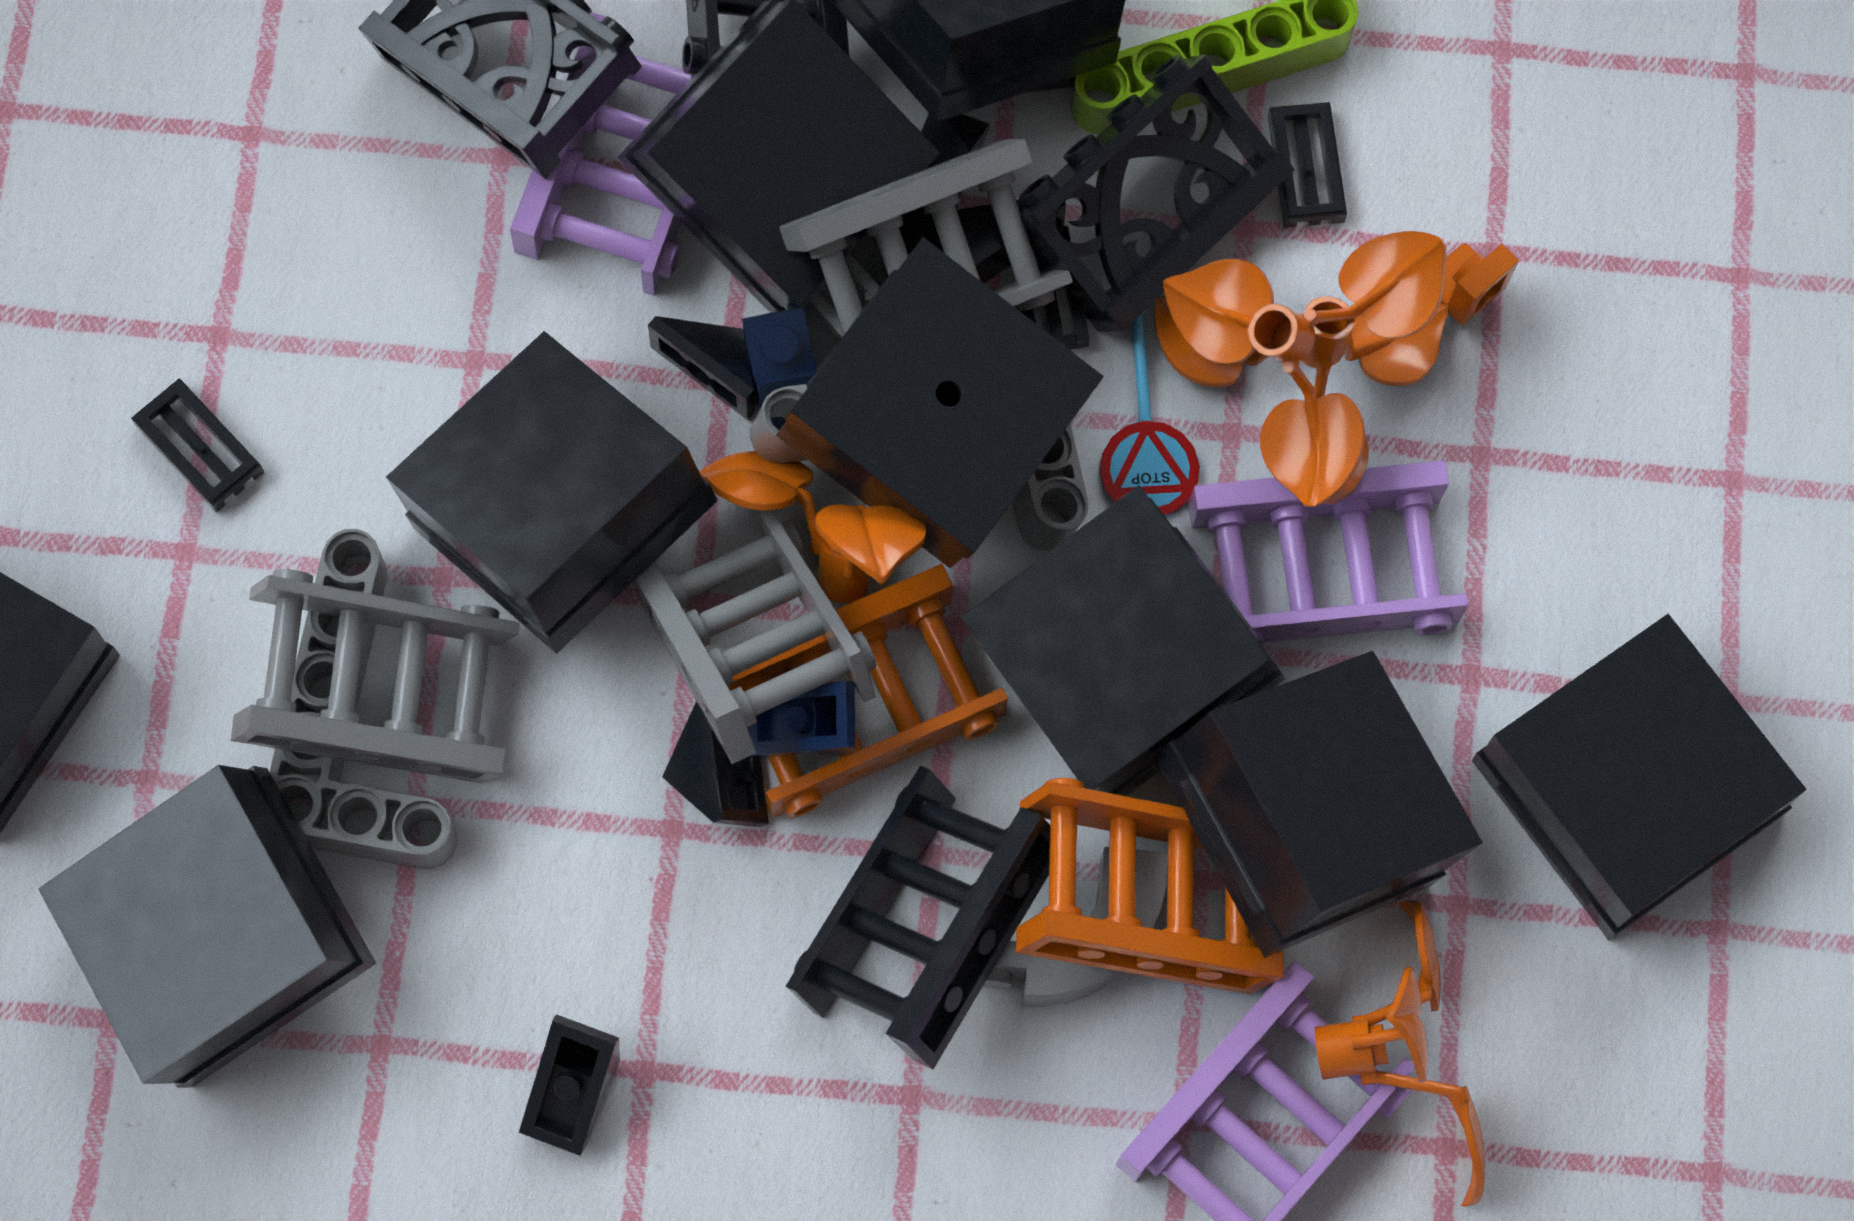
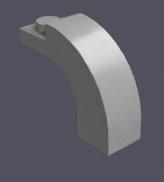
[983,847,1168,1007]

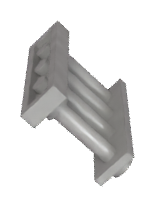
[779,139,1073,359]
[634,510,877,764]
[230,569,520,783]

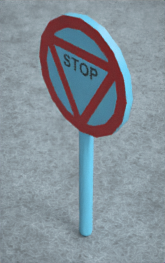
[1100,313,1200,516]

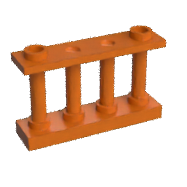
[728,563,1008,818]
[1016,778,1284,994]

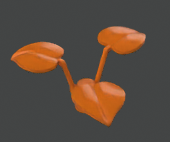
[1163,231,1447,507]
[1154,296,1448,505]
[700,451,926,603]
[1315,900,1486,1207]

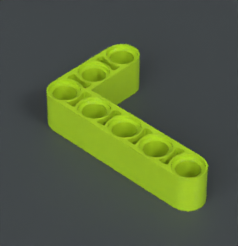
[1071,0,1359,134]

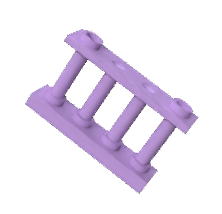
[510,13,691,296]
[1189,460,1469,648]
[1115,960,1415,1221]

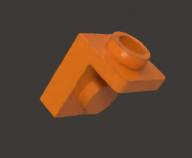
[1440,243,1520,327]

